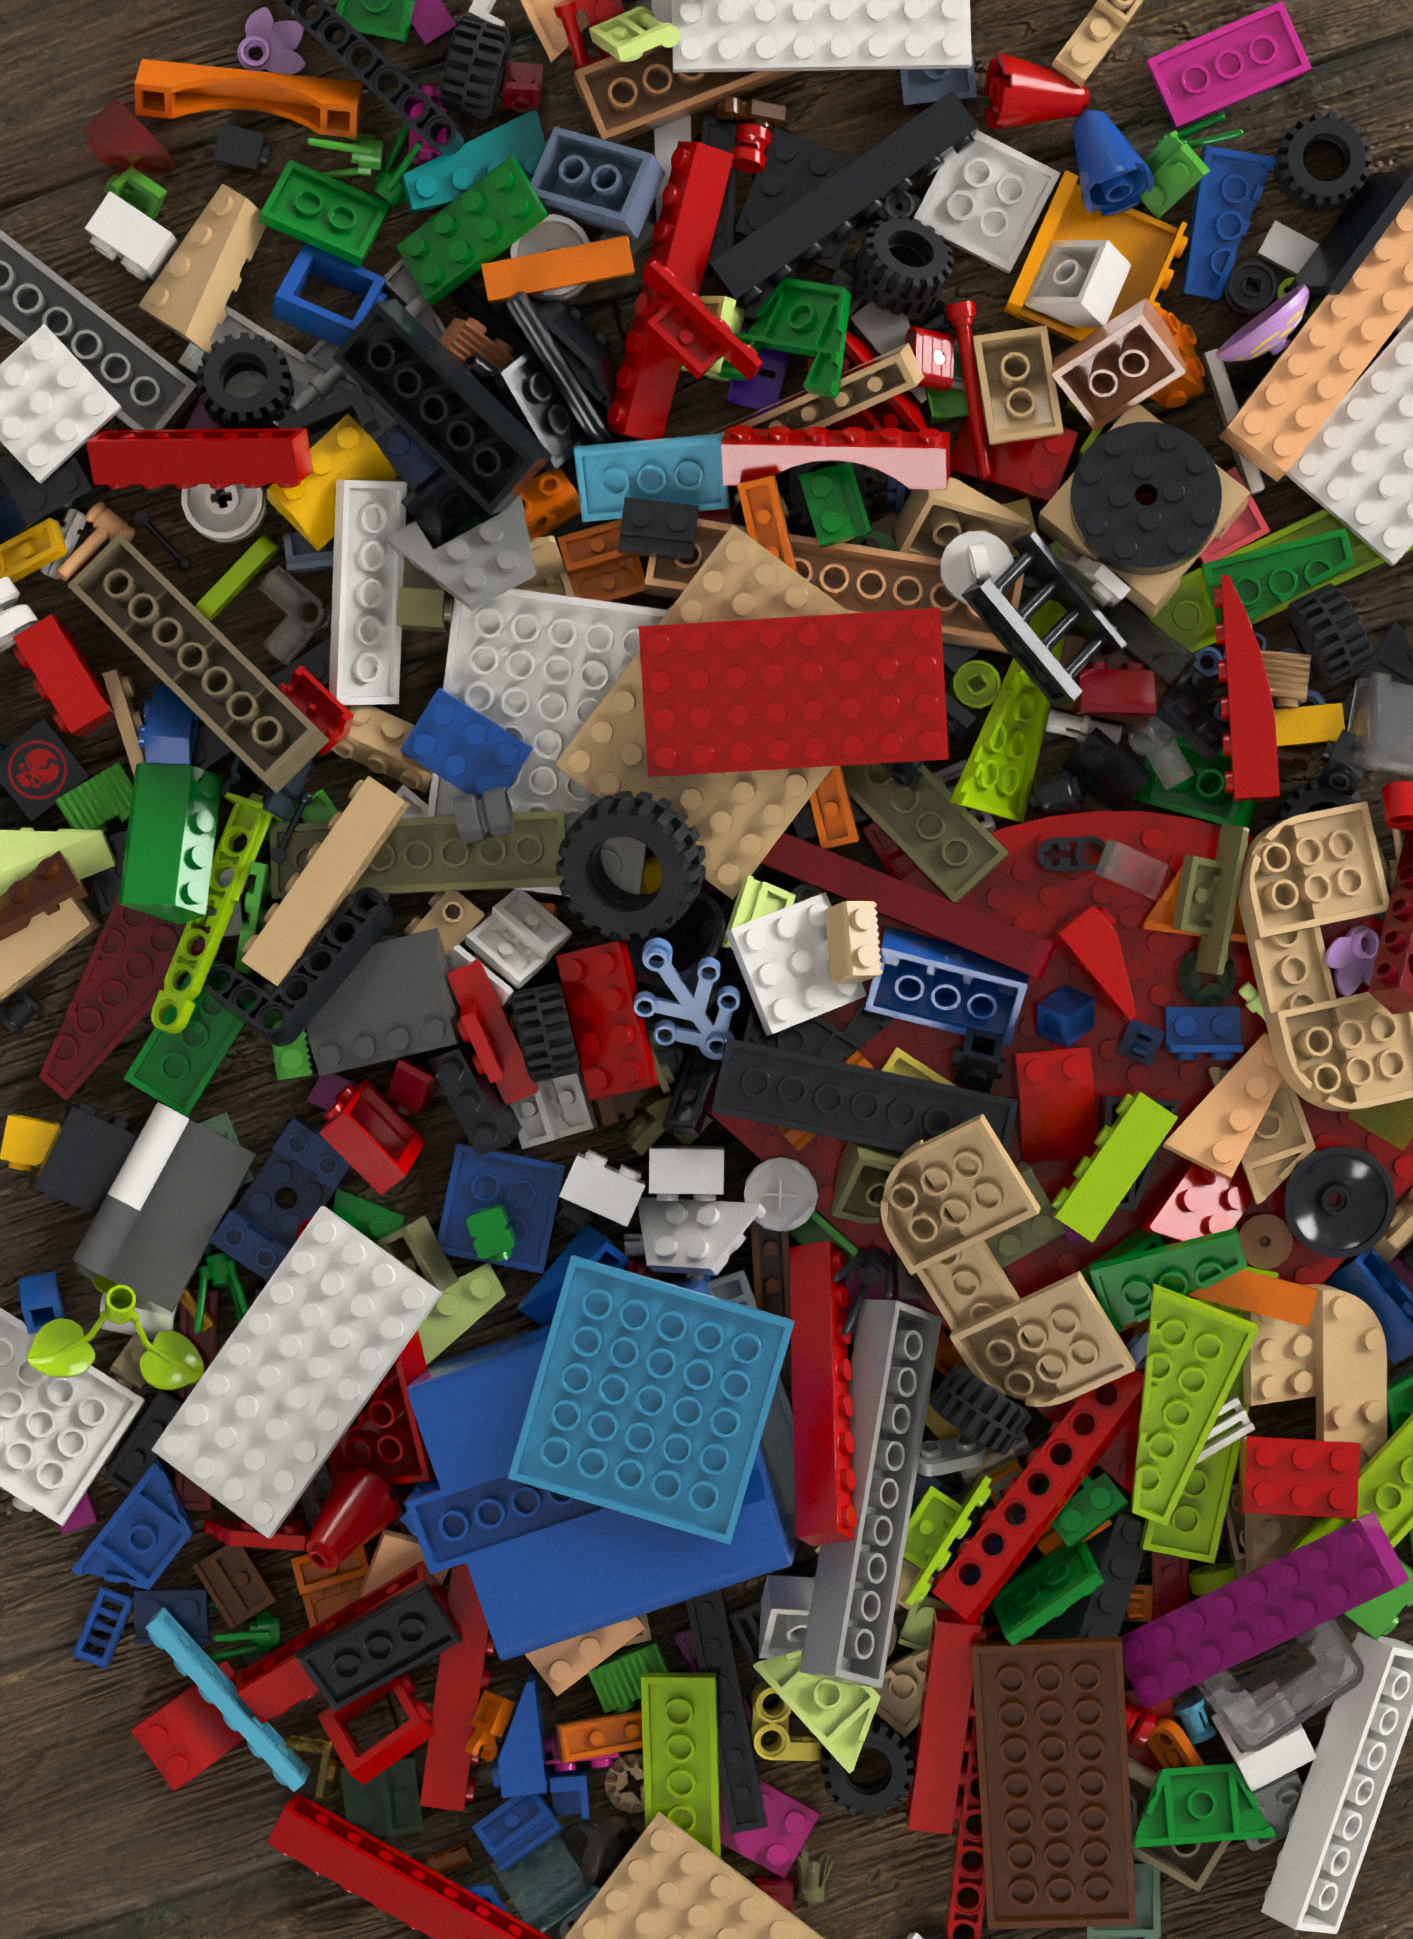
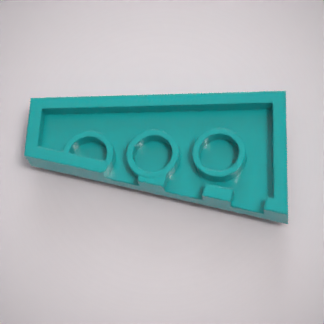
[402,110,546,213]

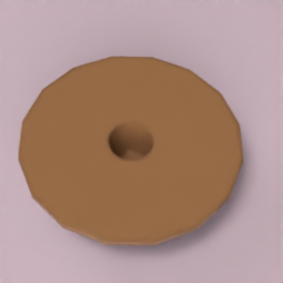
[1239,1214,1293,1269]

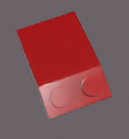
[950,416,1078,506]
[1052,905,1137,1021]
[1011,1046,1097,1164]
[131,1659,245,1791]

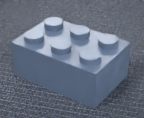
[531,126,665,239]

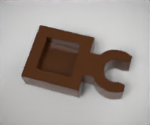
[716,97,786,131]

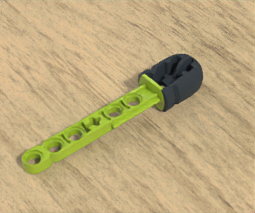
[151,755,313,1034]

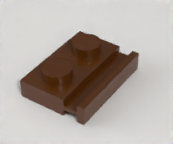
[192,1545,278,1629]

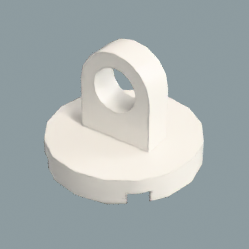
[940,531,1014,606]
[744,1157,818,1232]

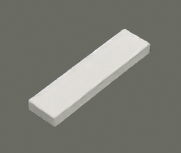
[1201,349,1265,496]

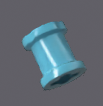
[1173,1697,1217,1745]

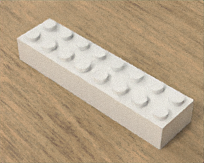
[1261,1632,1413,1934]

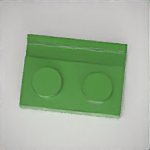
[1140,130,1211,219]

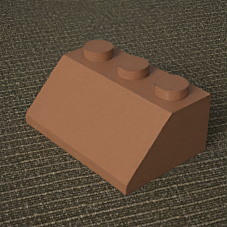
[1051,298,1187,431]

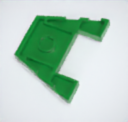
[717,277,851,399]

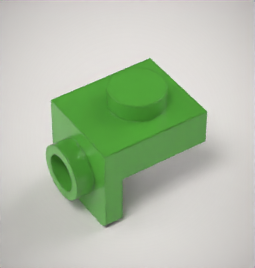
[103,166,167,220]

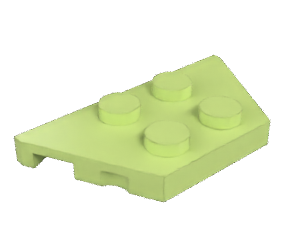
[753,1649,881,1774]

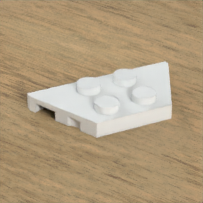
[638,1197,766,1275]

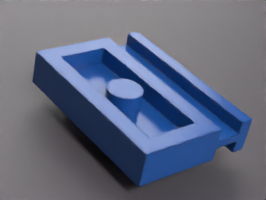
[472,1794,563,1872]

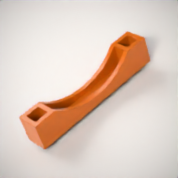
[134,59,363,138]

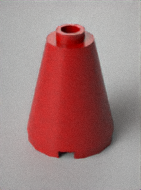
[983,53,1089,129]
[306,1467,400,1569]

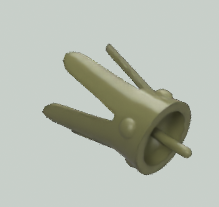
[796,1850,835,1909]

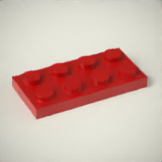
[556,940,659,1101]

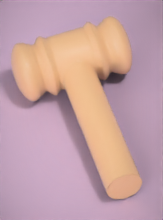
[56,501,135,581]

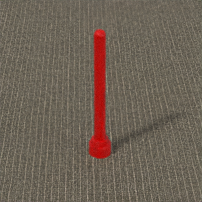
[945,301,992,481]

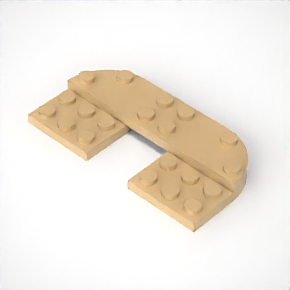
[1237,801,1413,1111]
[881,1113,1137,1407]
[1243,1284,1387,1574]

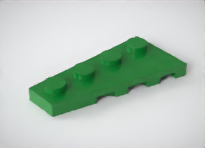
[1200,528,1355,623]
[1090,1228,1247,1333]

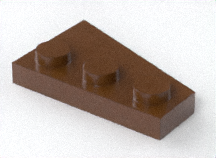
[0,850,88,941]

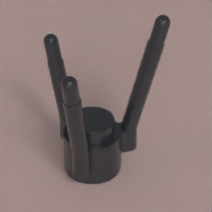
[832,1247,896,1336]

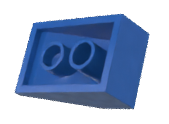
[492,1668,549,1798]

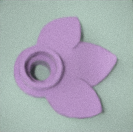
[237,7,306,75]
[1325,926,1380,997]

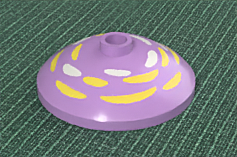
[1215,284,1309,362]

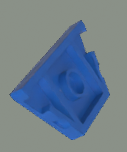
[71,1459,195,1590]

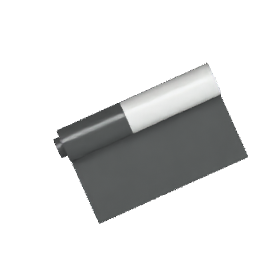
[72,1102,257,1312]

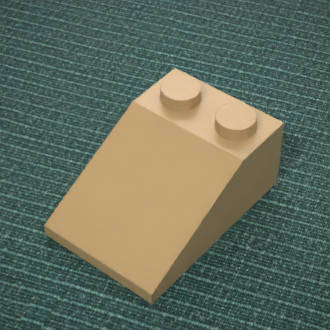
[973,325,1064,445]
[892,477,1030,559]

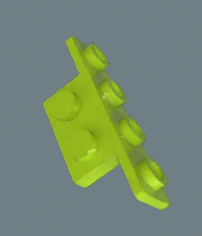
[900,1474,992,1607]

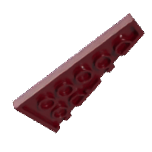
[39,891,210,1101]

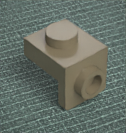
[107,1332,153,1395]

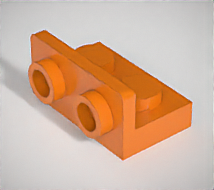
[520,467,581,540]

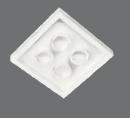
[913,130,1061,274]
[0,324,122,484]
[725,892,867,1036]

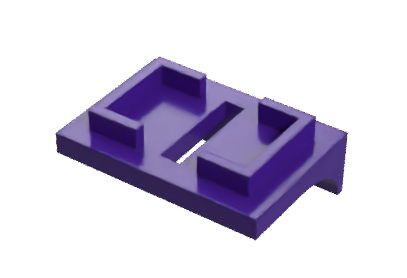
[725,328,790,410]

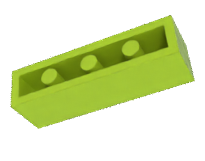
[1051,1091,1178,1243]

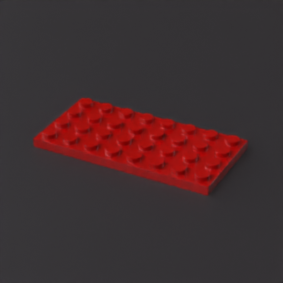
[638,608,949,777]

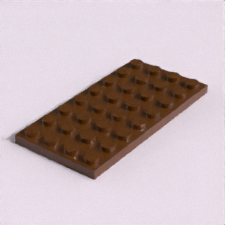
[971,1637,1137,1930]

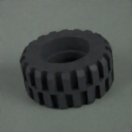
[556,791,706,941]

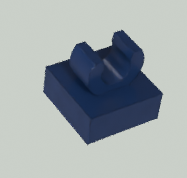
[1116,1019,1166,1067]

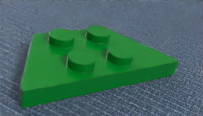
[1132,1764,1276,1848]

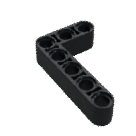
[203,887,393,1047]

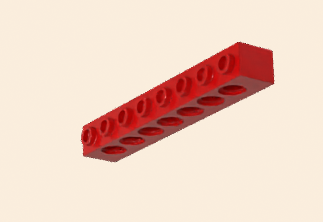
[932,1370,1144,1624]

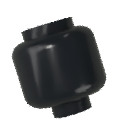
[1029,769,1086,818]

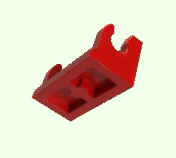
[277,665,354,756]

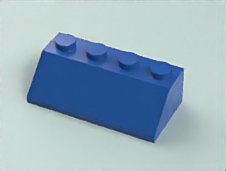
[864,926,1029,1047]

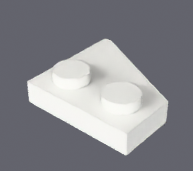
[1059,550,1131,609]

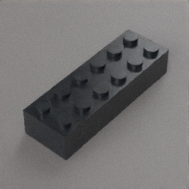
[332,298,553,515]

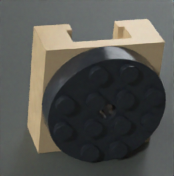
[1038,404,1251,619]

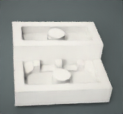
[465,889,572,990]
[510,1066,598,1149]

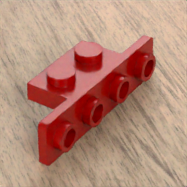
[642,260,763,381]
[446,959,538,1105]

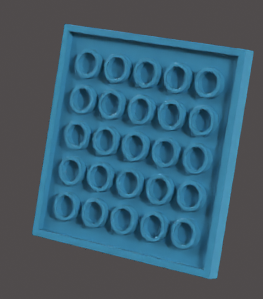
[508,1255,795,1545]

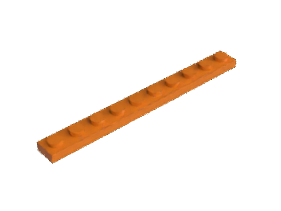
[737,475,859,849]

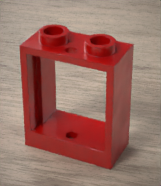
[319,1079,426,1195]
[317,1672,436,1785]

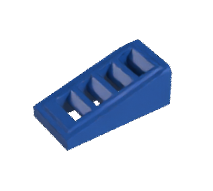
[72,1586,134,1670]

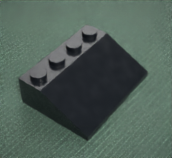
[997,1494,1146,1640]

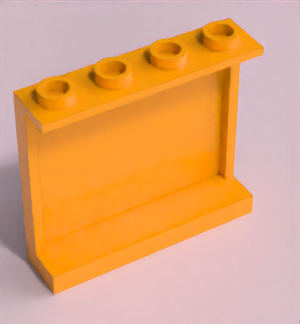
[1004,170,1189,344]

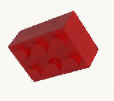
[12,614,115,737]
[1237,1436,1360,1520]

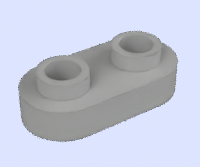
[917,1433,985,1477]

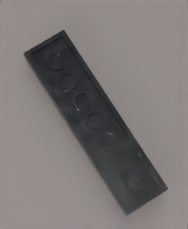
[710,1037,1019,1153]

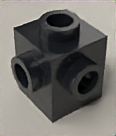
[949,1028,1006,1093]

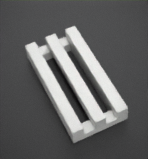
[1196,1395,1255,1464]

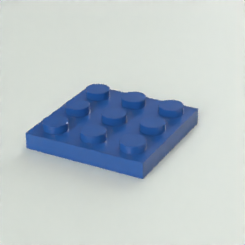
[437,1143,565,1274]

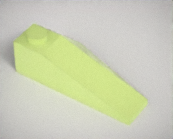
[0,827,116,896]

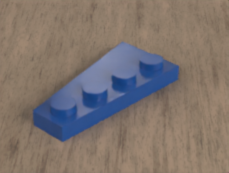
[1180,146,1276,300]

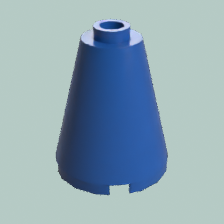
[1072,110,1155,216]

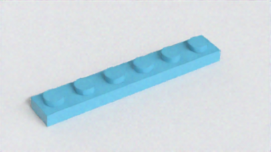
[145,1607,311,1792]

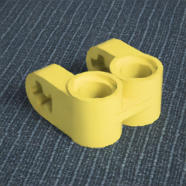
[750,1680,822,1761]

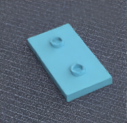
[574,433,730,522]

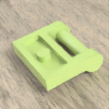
[588,6,680,62]

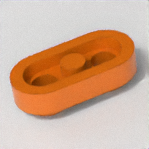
[1147,1719,1205,1769]

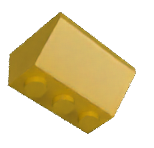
[266,414,398,552]

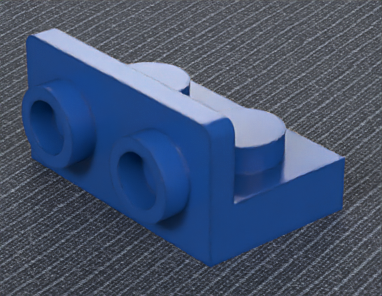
[1164,1007,1243,1060]

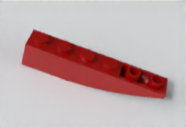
[1213,575,1280,802]

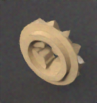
[605,1754,645,1814]

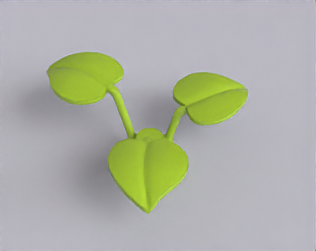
[26,1274,204,1390]

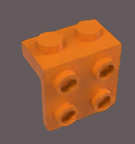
[1149,305,1205,409]

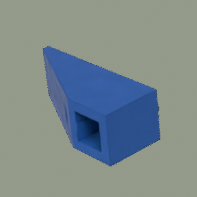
[517,1222,630,1327]

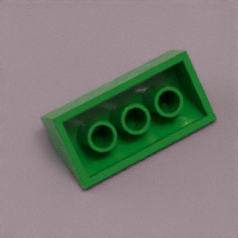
[118,763,223,925]

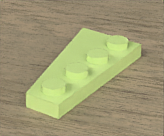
[418,1263,506,1366]

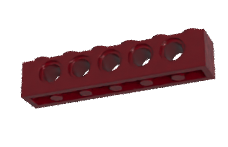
[1368,830,1413,1014]

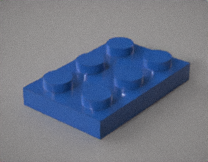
[400,687,534,799]

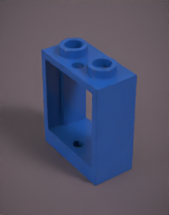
[271,242,388,347]

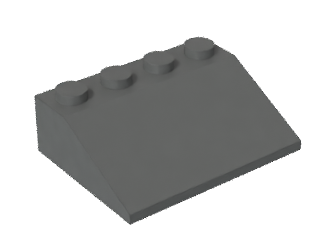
[302,928,462,1076]

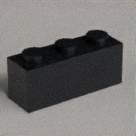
[428,1039,522,1157]

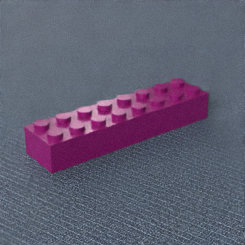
[1120,1511,1409,1709]

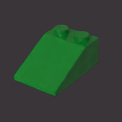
[1132,730,1257,827]

